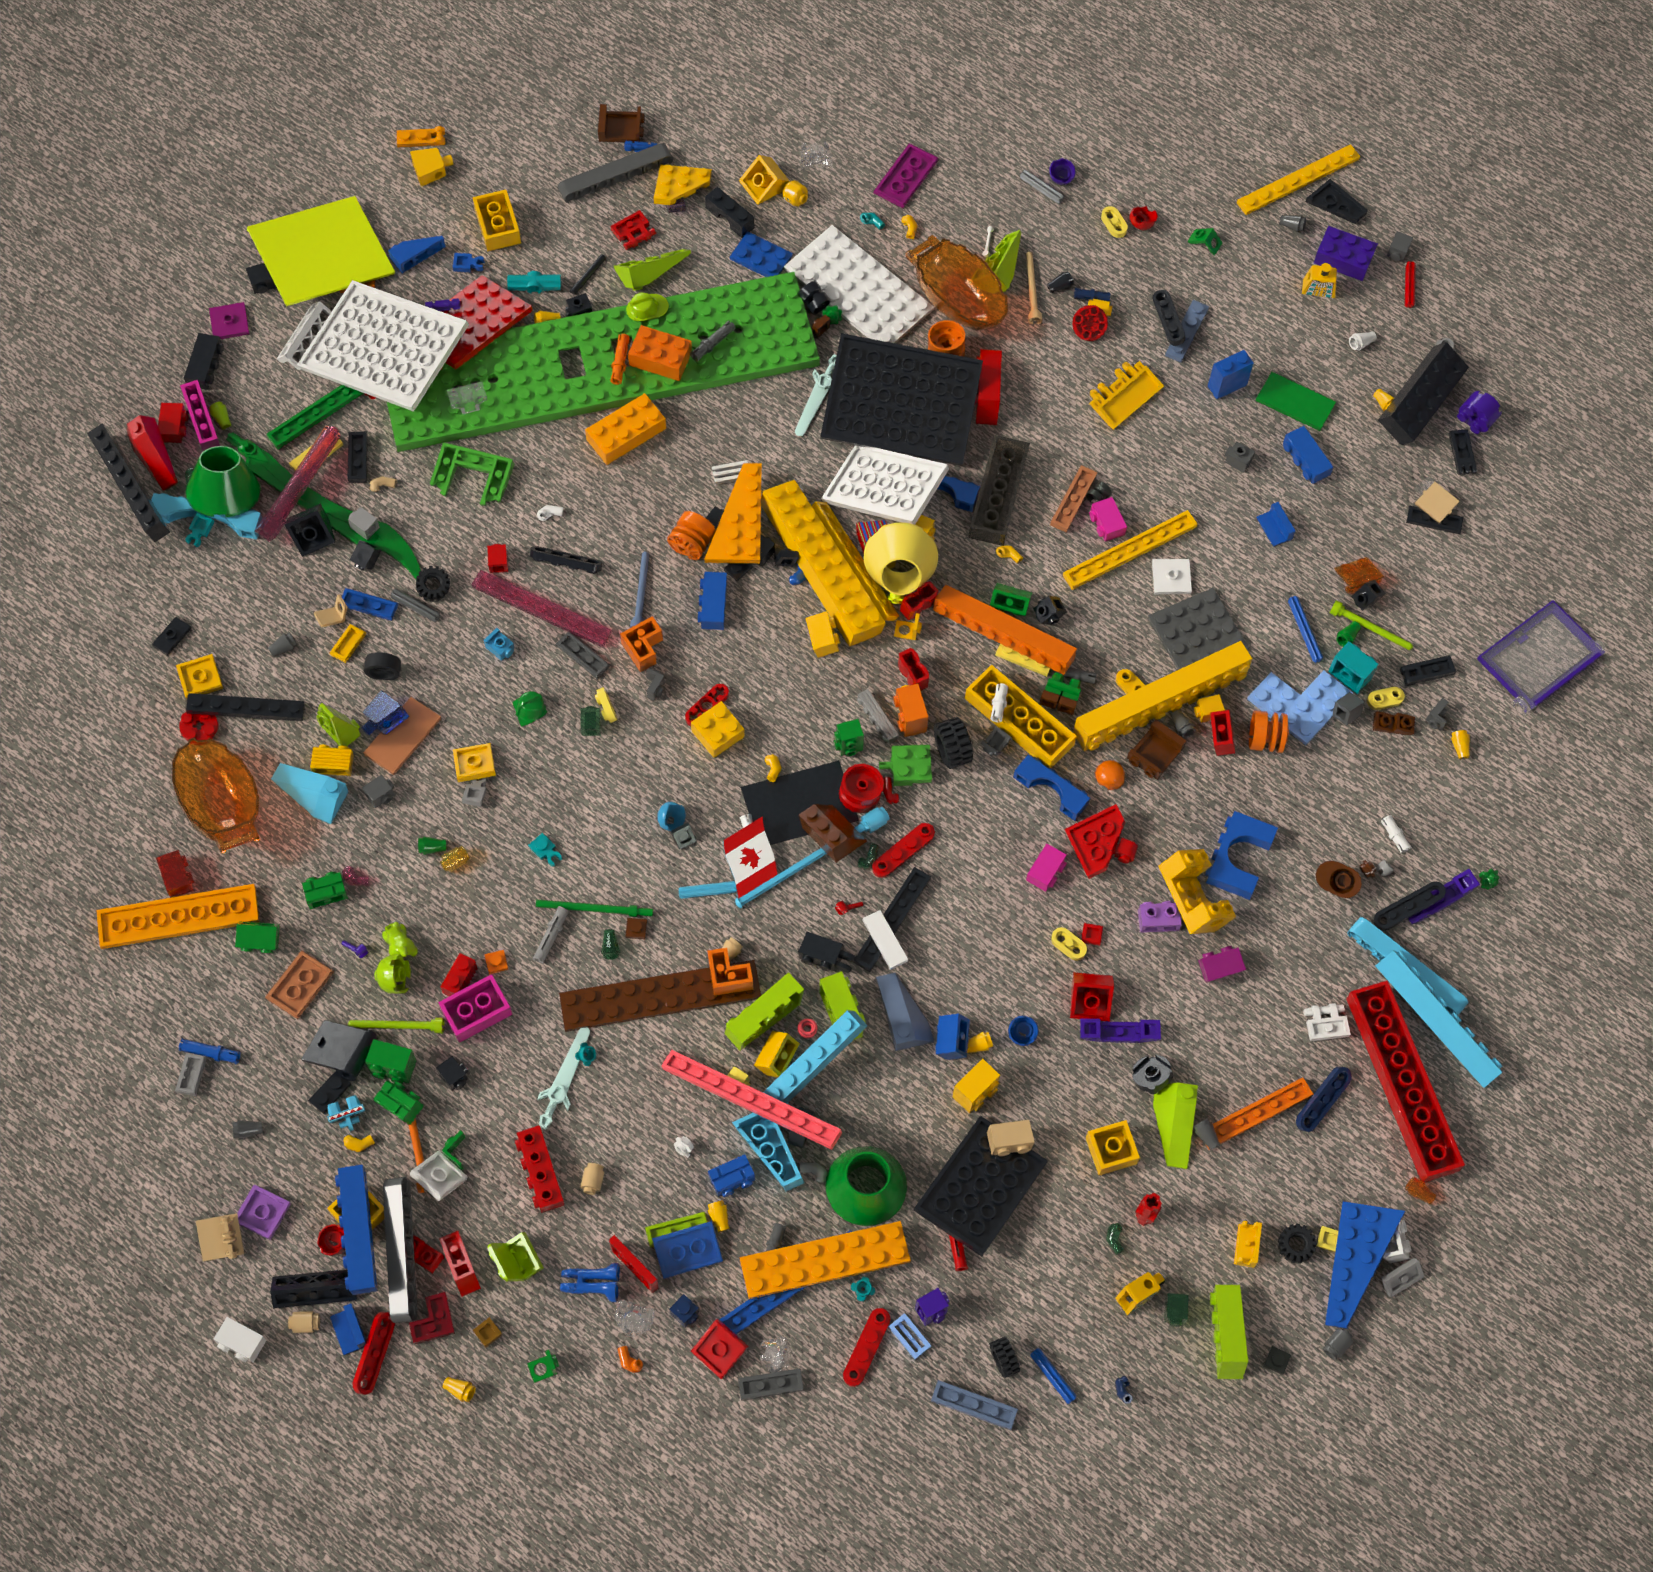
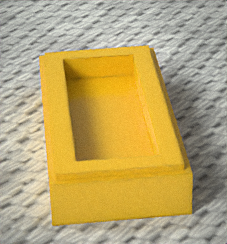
[330,624,366,663]

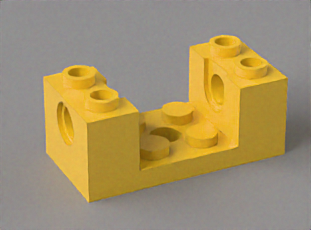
[1158,849,1236,934]

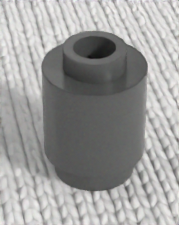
[1323,1329,1353,1360]

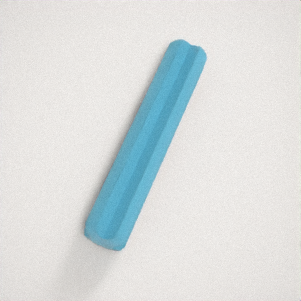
[679,881,736,899]

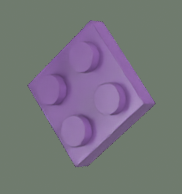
[237,1185,291,1240]

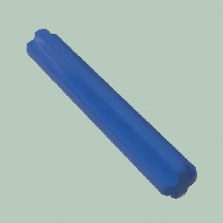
[1288,596,1323,663]

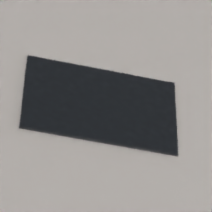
[740,760,859,845]

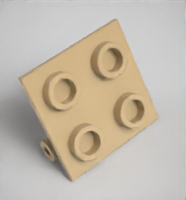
[196,1213,245,1261]

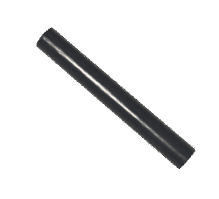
[569,254,606,295]

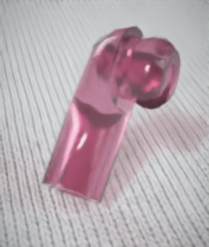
[342,866,369,886]

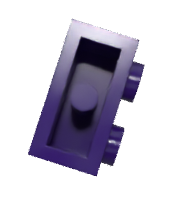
[915,1288,950,1326]

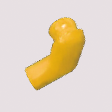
[901,215,918,239]
[765,754,782,782]

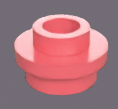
[798,1019,817,1038]

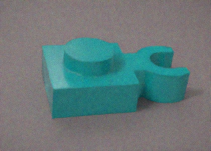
[185,513,215,547]
[528,833,562,867]

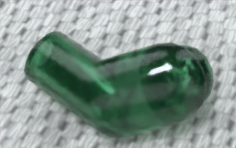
[857,843,879,870]

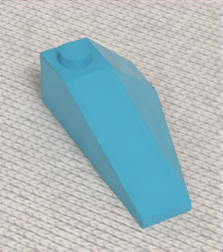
[271,763,349,824]

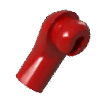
[883,777,899,804]

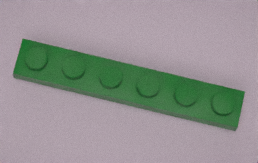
[266,385,364,450]

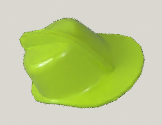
[626,292,669,322]

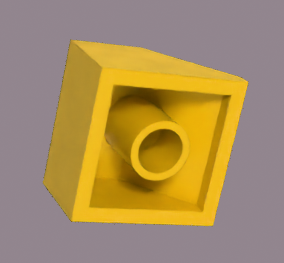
[739,155,790,205]

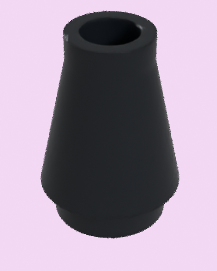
[1046,271,1074,293]

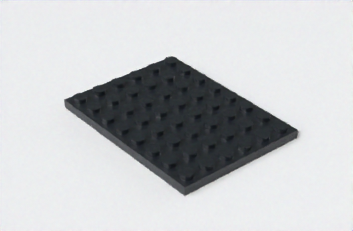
[820,333,983,466]

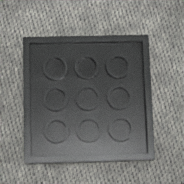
[1147,588,1249,670]

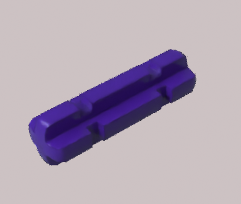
[425,298,461,311]

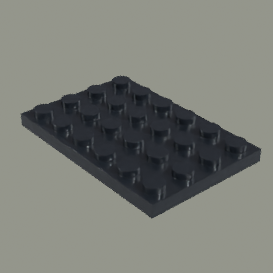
[913,1116,1048,1257]

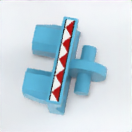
[327,1095,365,1131]

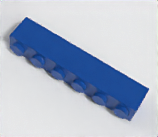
[335,1164,378,1295]

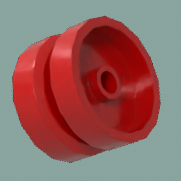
[839,763,884,813]

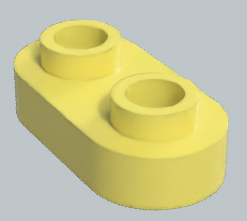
[1101,206,1128,238]
[595,687,618,723]
[1367,687,1405,710]
[1051,927,1087,961]

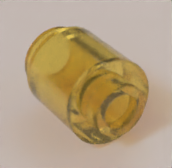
[440,846,470,873]

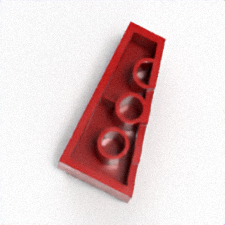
[975,349,1002,425]

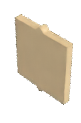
[1415,482,1460,524]

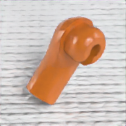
[617,1346,643,1373]

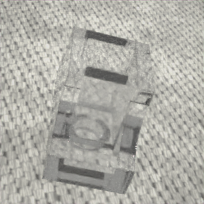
[447,382,487,414]

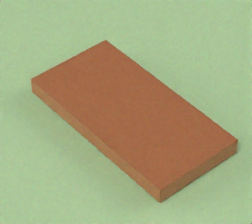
[363,697,441,775]

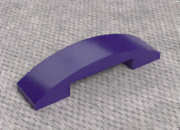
[1408,869,1480,925]
[1080,1019,1161,1043]

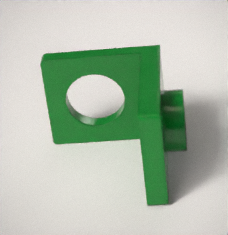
[1188,228,1223,255]
[442,1130,465,1171]
[527,1349,559,1383]

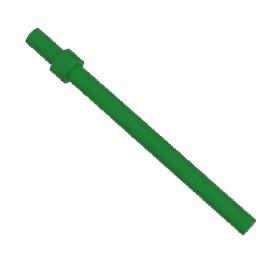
[536,899,653,917]

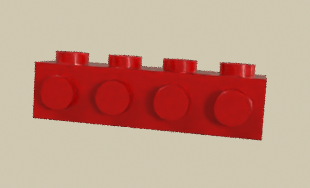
[514,1125,565,1213]

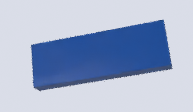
[340,588,398,621]

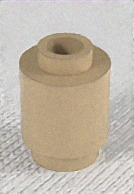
[580,1163,605,1195]
[288,1311,320,1333]

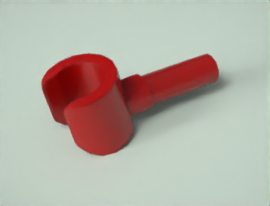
[835,901,863,915]

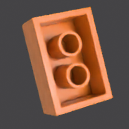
[628,325,692,381]

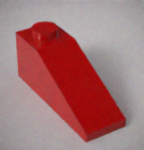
[439,1231,481,1297]

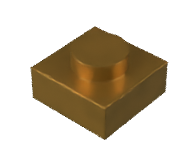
[473,1317,502,1348]

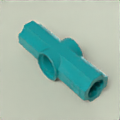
[507,271,562,294]

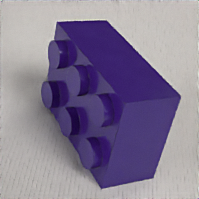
[1314,226,1378,281]

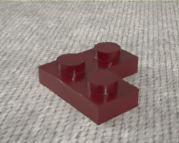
[409,1292,455,1345]

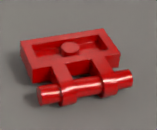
[611,210,656,250]

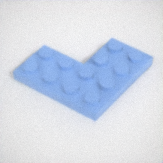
[1247,670,1353,745]

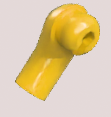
[996,546,1023,564]
[343,1135,375,1152]

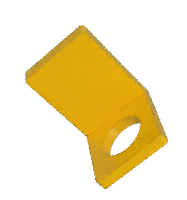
[894,613,922,640]

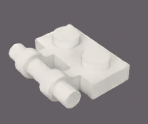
[1304,1003,1351,1041]

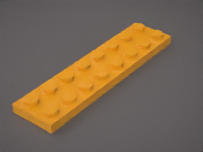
[96,884,260,949]
[740,1221,911,1299]

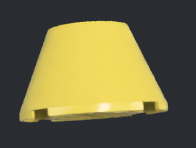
[864,522,938,595]

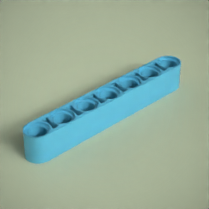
[1347,917,1468,1015]

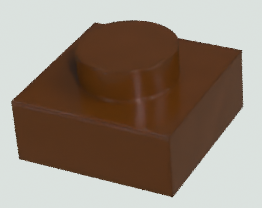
[812,315,830,338]
[625,918,647,940]

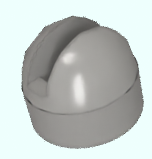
[1377,859,1394,876]

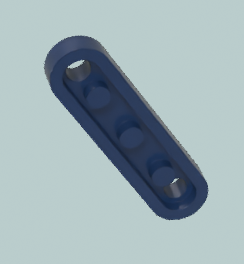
[1296,1066,1352,1132]

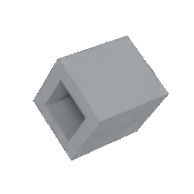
[348,507,379,540]

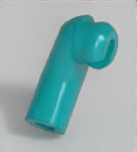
[860,213,885,230]

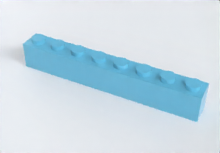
[1375,950,1503,1088]

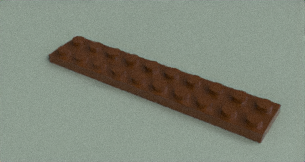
[559,960,761,1032]

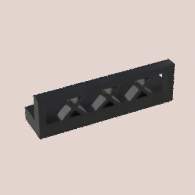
[270,1269,357,1309]

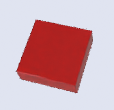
[1081,923,1103,946]

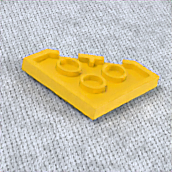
[654,164,712,205]

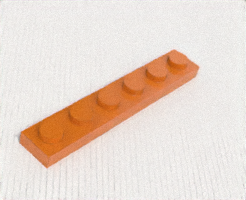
[1206,1077,1314,1150]

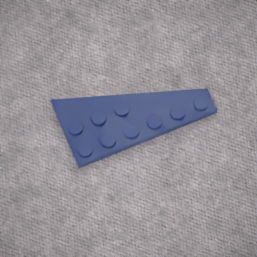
[1325,1201,1406,1329]

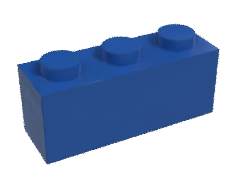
[1283,426,1333,484]
[698,572,727,630]

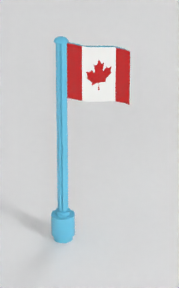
[723,806,890,908]

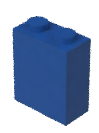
[1208,350,1254,399]

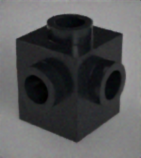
[1033,596,1067,625]

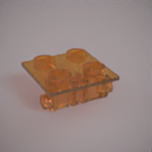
[1334,557,1384,594]

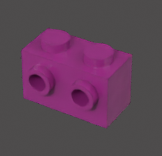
[1198,945,1246,982]

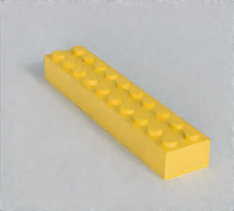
[761,480,886,647]
[1073,641,1252,751]

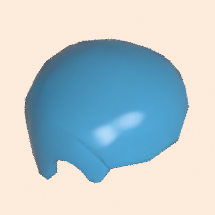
[657,802,686,831]

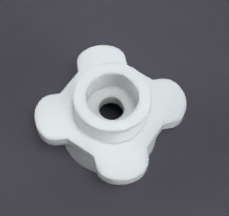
[674,1136,694,1158]

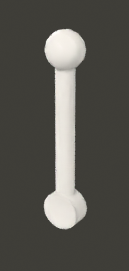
[982,226,994,258]

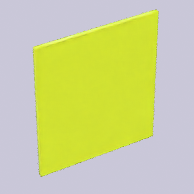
[247,196,395,307]

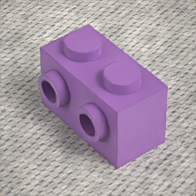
[1138,901,1182,933]

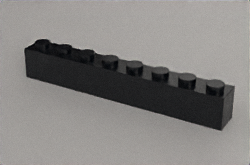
[87,423,170,542]

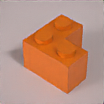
[620,616,663,672]
[893,684,929,737]
[707,948,753,996]

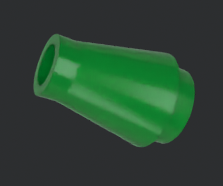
[1336,621,1361,647]
[418,836,446,855]

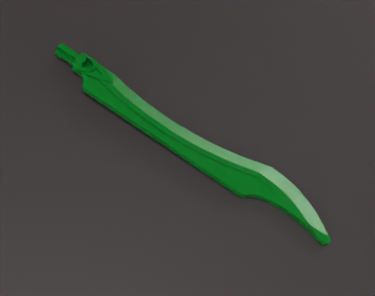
[226,432,421,579]

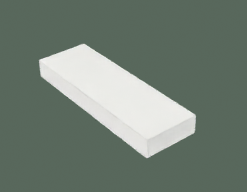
[863,910,908,970]

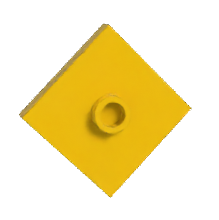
[176,654,223,699]
[453,743,496,782]

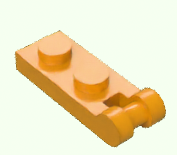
[397,126,445,148]

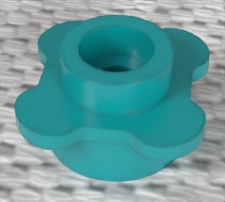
[575,1042,596,1066]
[851,1277,875,1301]

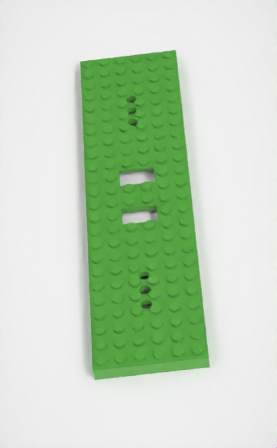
[387,272,820,452]

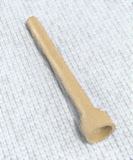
[1026,252,1043,324]

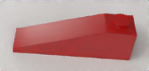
[127,415,178,491]

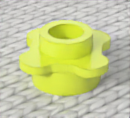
[888,593,905,604]

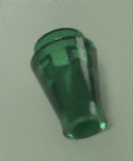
[601,929,621,960]

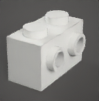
[1383,1219,1411,1263]
[214,1317,267,1363]

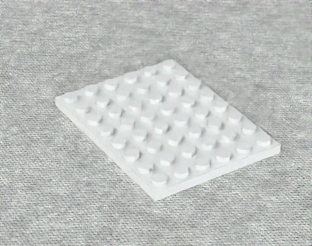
[297,280,469,412]

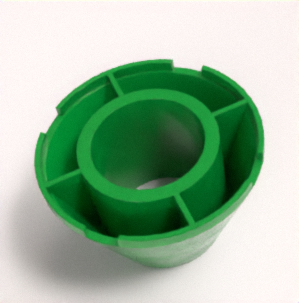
[186,446,261,517]
[826,1146,907,1226]

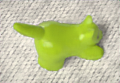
[382,922,418,957]

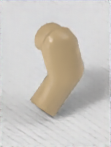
[369,476,397,492]

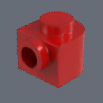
[1113,837,1138,864]

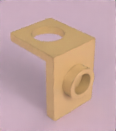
[314,594,347,627]

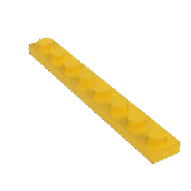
[1237,144,1360,215]
[812,501,899,621]
[1063,510,1198,590]

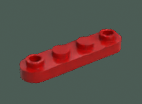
[872,823,935,878]
[843,1308,890,1387]
[352,1312,395,1395]

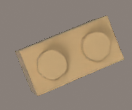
[987,1120,1034,1156]

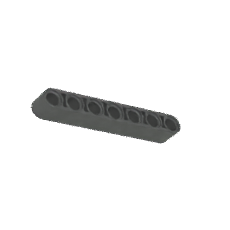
[557,143,673,203]
[383,1176,418,1323]

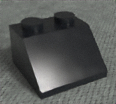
[285,503,335,557]

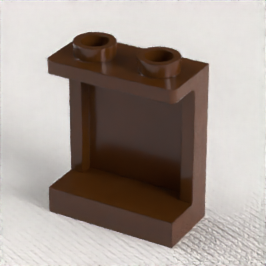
[598,104,645,143]
[1127,719,1186,780]

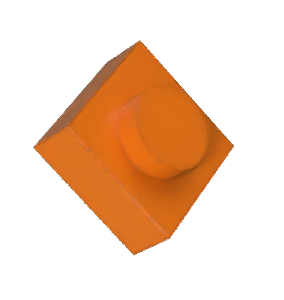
[484,950,508,974]

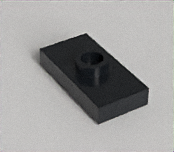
[152,617,191,656]

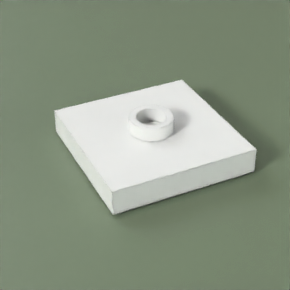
[1152,559,1192,594]
[410,1150,468,1201]

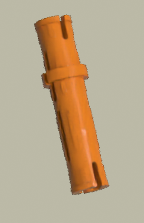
[610,334,630,385]

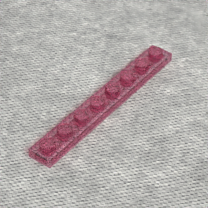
[471,570,612,648]

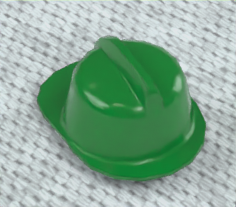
[512,691,548,727]

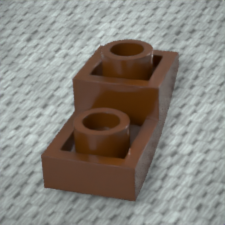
[1373,711,1415,735]

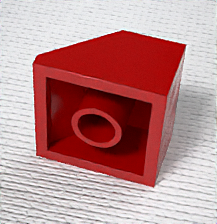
[1070,972,1114,1022]

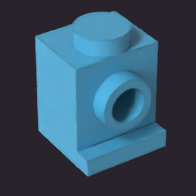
[484,628,515,661]

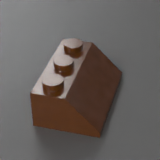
[799,804,867,863]

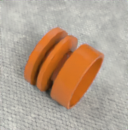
[928,320,965,357]
[667,511,716,560]
[1249,710,1289,753]

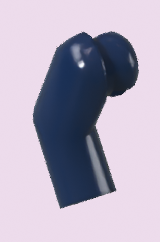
[1115,1376,1133,1404]

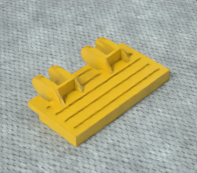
[1089,361,1164,430]

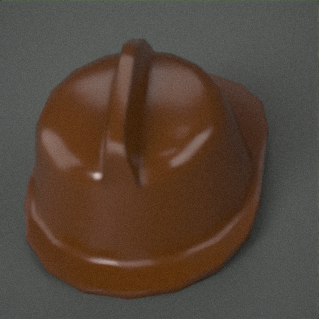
[1316,860,1362,898]

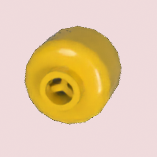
[782,180,808,206]

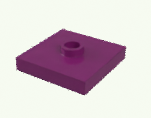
[209,302,250,339]

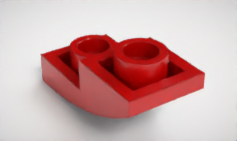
[413,1235,445,1274]

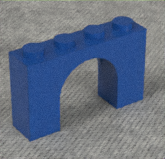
[1205,811,1278,900]

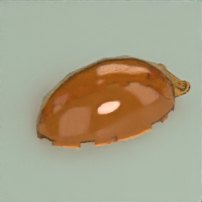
[905,235,1008,331]
[172,738,260,854]

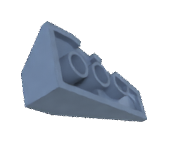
[876,973,934,1051]

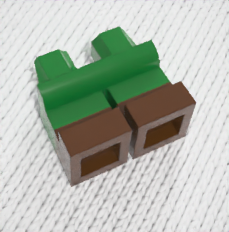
[1039,672,1081,716]

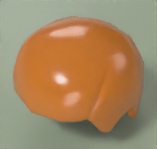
[1095,760,1125,790]

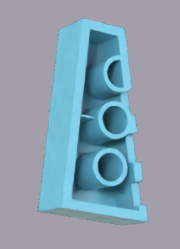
[732,1113,804,1192]

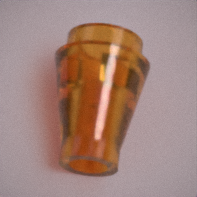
[1405,1176,1437,1205]

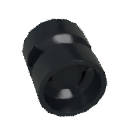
[798,280,831,314]

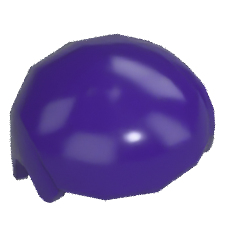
[1049,158,1076,185]

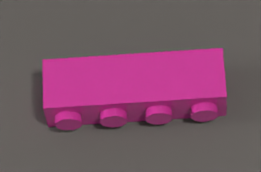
[180,380,220,451]

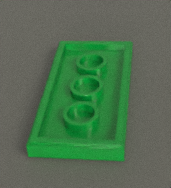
[1255,372,1336,431]

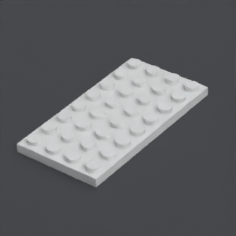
[784,225,934,343]

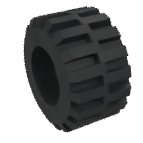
[934,717,973,769]

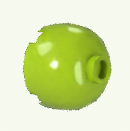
[374,954,411,994]

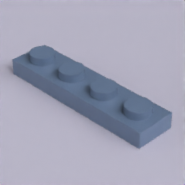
[1165,300,1209,362]
[931,1380,1018,1431]

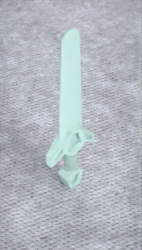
[795,354,837,436]
[537,1027,590,1129]

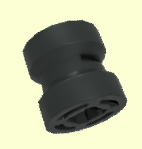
[1086,481,1112,502]

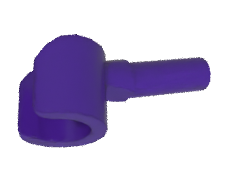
[341,940,369,958]

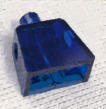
[361,690,410,736]

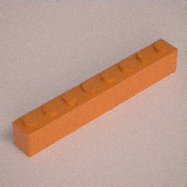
[933,584,1077,675]

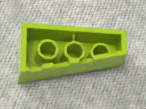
[725,972,804,1051]
[1210,1285,1248,1379]

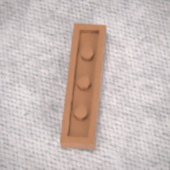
[1050,465,1098,533]

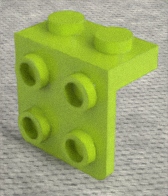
[487,1232,544,1282]

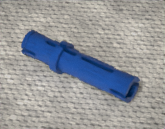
[179,1038,241,1064]

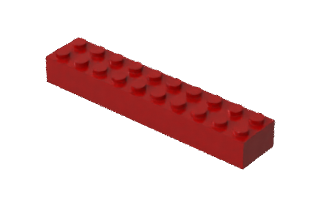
[1346,980,1465,1183]

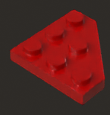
[1064,804,1126,879]

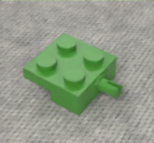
[879,745,932,786]

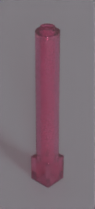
[254,426,340,542]

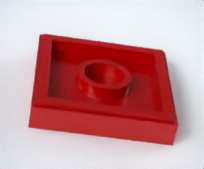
[691,1319,749,1379]

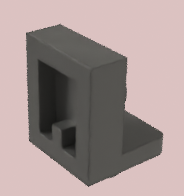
[1426,698,1448,731]

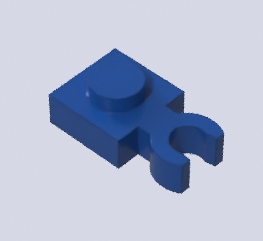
[452,253,485,273]

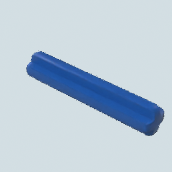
[1031,1348,1076,1404]

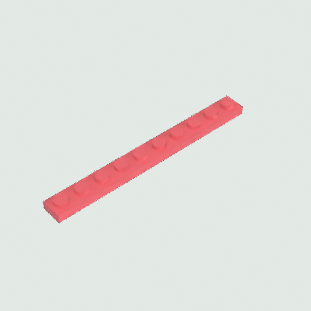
[661,1050,842,1150]

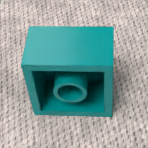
[1328,641,1379,695]

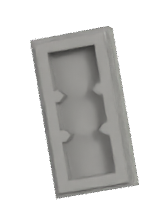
[175,1053,207,1096]

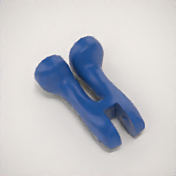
[560,1263,620,1302]

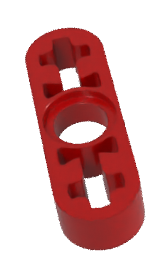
[685,684,729,726]

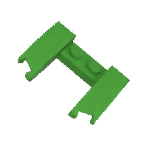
[430,442,515,506]

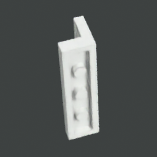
[277,301,332,370]

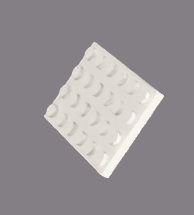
[821,445,949,525]

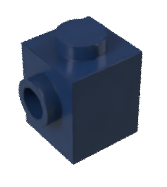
[669,1294,699,1328]

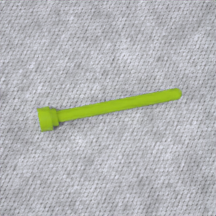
[1329,600,1413,650]
[348,1017,445,1034]

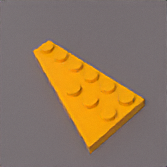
[704,463,762,564]

